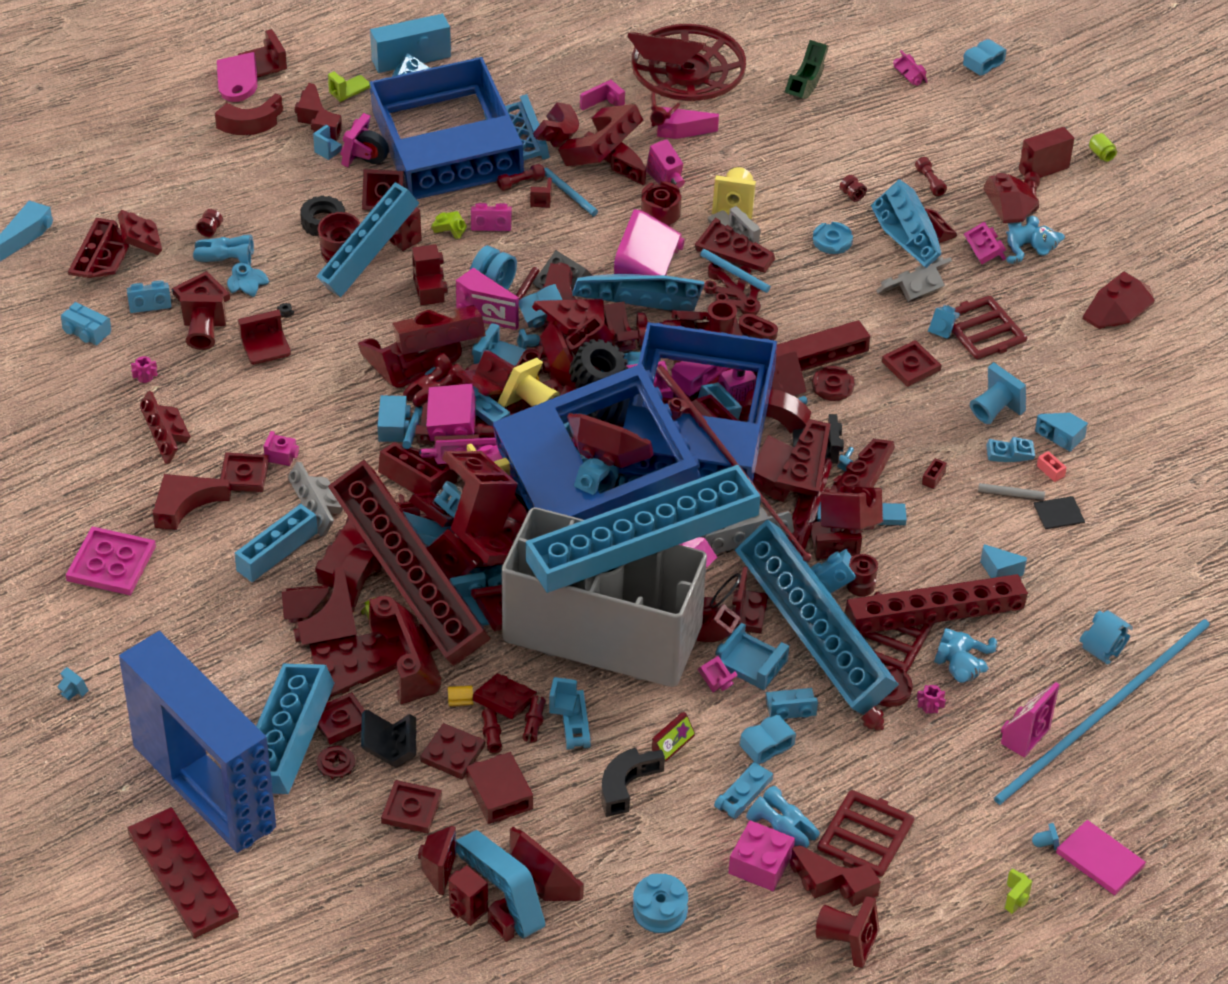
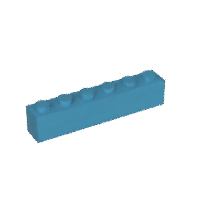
[316,182,419,297]

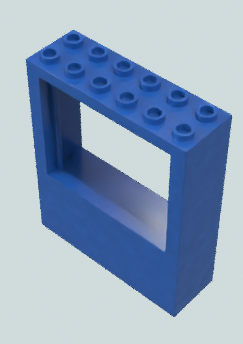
[369,57,524,200]
[619,322,777,482]
[493,363,701,520]
[119,630,276,853]

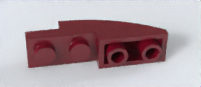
[584,131,646,186]

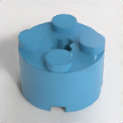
[1079,610,1133,664]

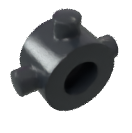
[277,303,294,318]

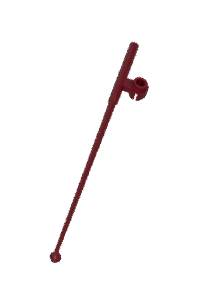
[656,366,812,562]

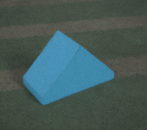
[980,544,1027,578]

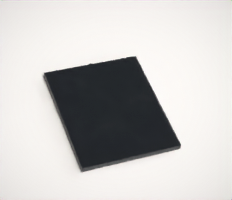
[1033,496,1085,529]

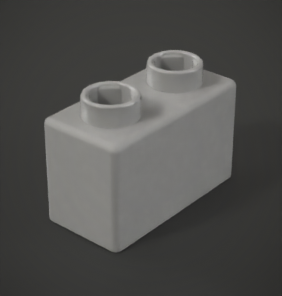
[502,507,707,687]

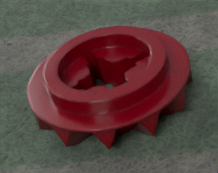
[317,746,355,780]

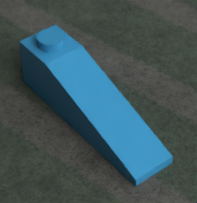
[0,200,53,262]

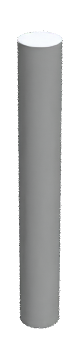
[978,483,1045,500]

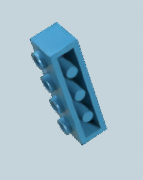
[234,504,318,582]

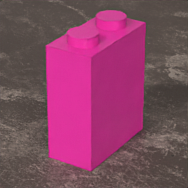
[426,384,476,441]

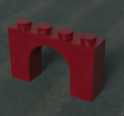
[558,104,644,166]
[392,305,486,354]

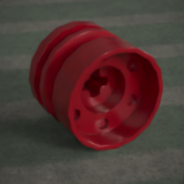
[318,212,360,263]

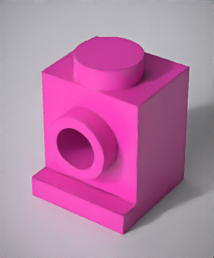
[263,431,299,466]

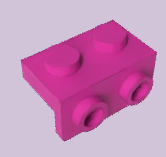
[471,203,512,231]

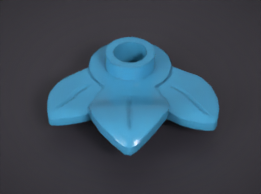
[227,262,269,297]

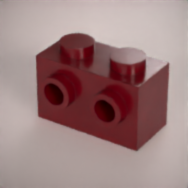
[449,865,488,926]

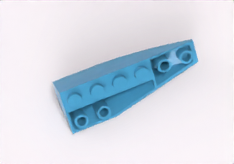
[871,179,941,268]
[572,274,704,311]

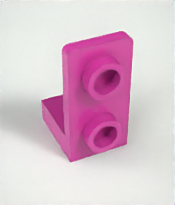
[580,80,625,110]

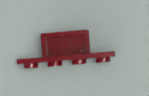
[140,391,191,464]

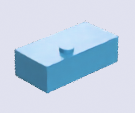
[370,13,451,73]

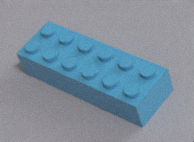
[256,663,335,794]

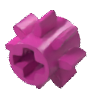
[131,356,158,383]
[917,685,946,714]

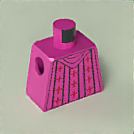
[646,139,685,188]
[718,369,757,402]

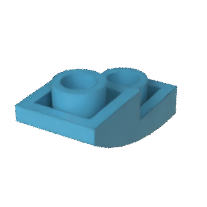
[986,437,1035,462]

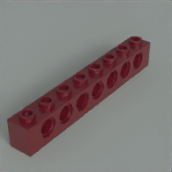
[845,574,1028,634]

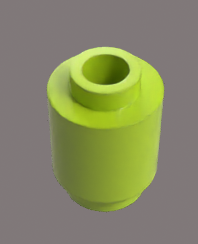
[1089,133,1117,162]

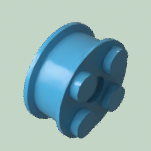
[633,874,688,933]

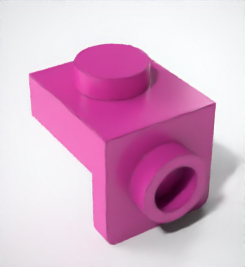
[697,656,738,692]

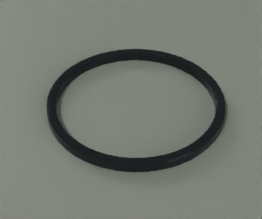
[709,573,741,609]

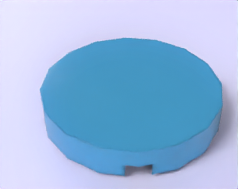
[813,222,853,254]

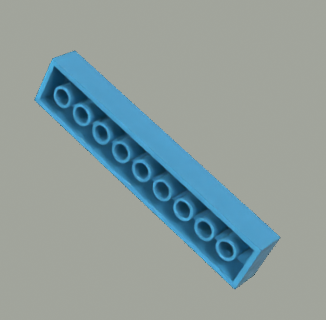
[526,465,761,593]
[735,519,899,715]

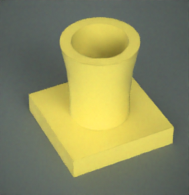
[712,167,756,220]
[498,358,560,407]

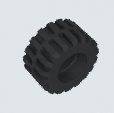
[569,339,628,389]

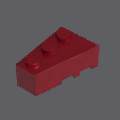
[378,442,458,495]

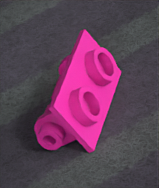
[893,50,928,86]

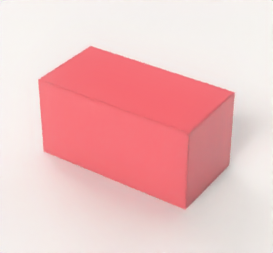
[1037,451,1067,482]

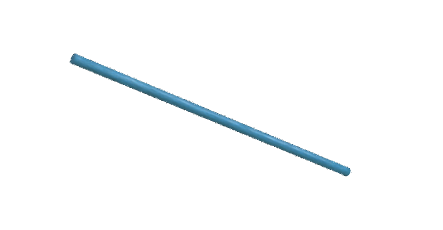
[994,619,1210,805]

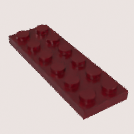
[127,807,239,939]

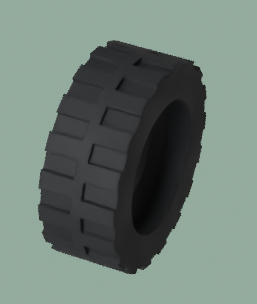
[300,195,345,237]

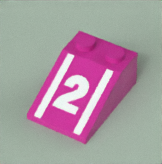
[456,268,519,330]
[1001,682,1060,758]

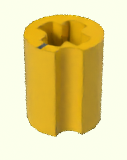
[447,685,473,707]

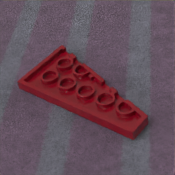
[310,624,438,702]

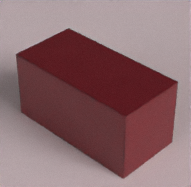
[922,458,947,489]

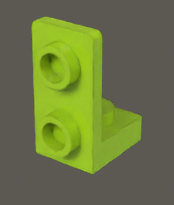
[328,71,370,102]

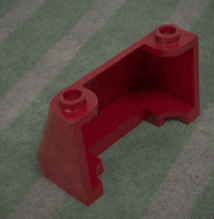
[358,309,462,388]
[369,596,442,705]

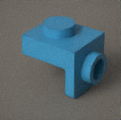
[928,305,960,338]
[574,458,610,495]

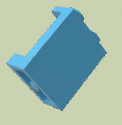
[715,623,789,690]

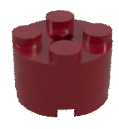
[641,181,682,227]

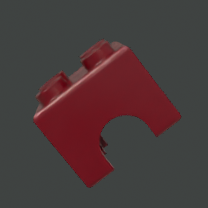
[820,486,883,534]

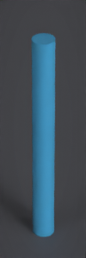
[544,168,598,216]
[700,249,771,293]
[402,406,423,449]

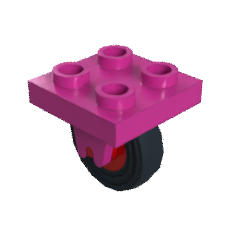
[340,113,389,167]

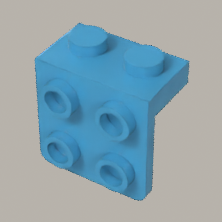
[472,323,526,366]

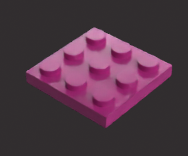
[66,526,156,596]

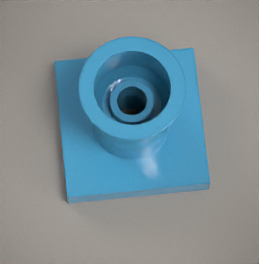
[970,362,1026,424]

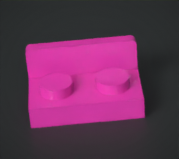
[964,222,1006,265]

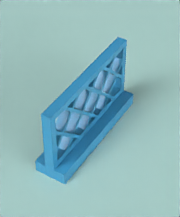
[484,94,550,160]

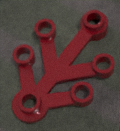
[704,263,762,315]

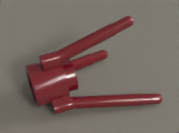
[650,92,680,127]

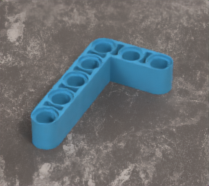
[456,830,546,939]

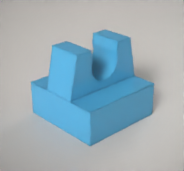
[57,667,89,701]

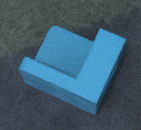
[313,125,342,160]
[549,677,577,716]

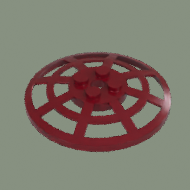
[631,24,746,101]

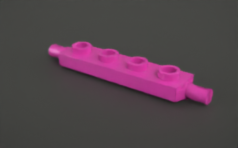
[421,438,496,464]

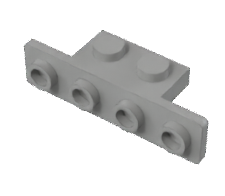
[708,206,761,244]
[876,257,952,302]
[288,462,343,536]
[704,507,794,554]

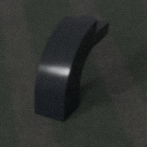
[601,748,665,817]

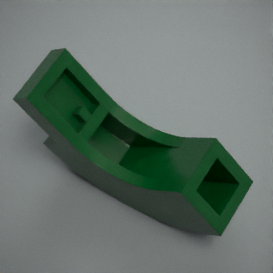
[784,40,829,99]

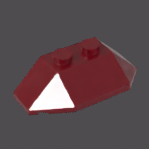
[627,32,706,67]
[983,173,1038,224]
[68,217,129,280]
[1082,271,1155,329]
[537,323,577,389]
[567,413,653,468]
[510,827,584,901]

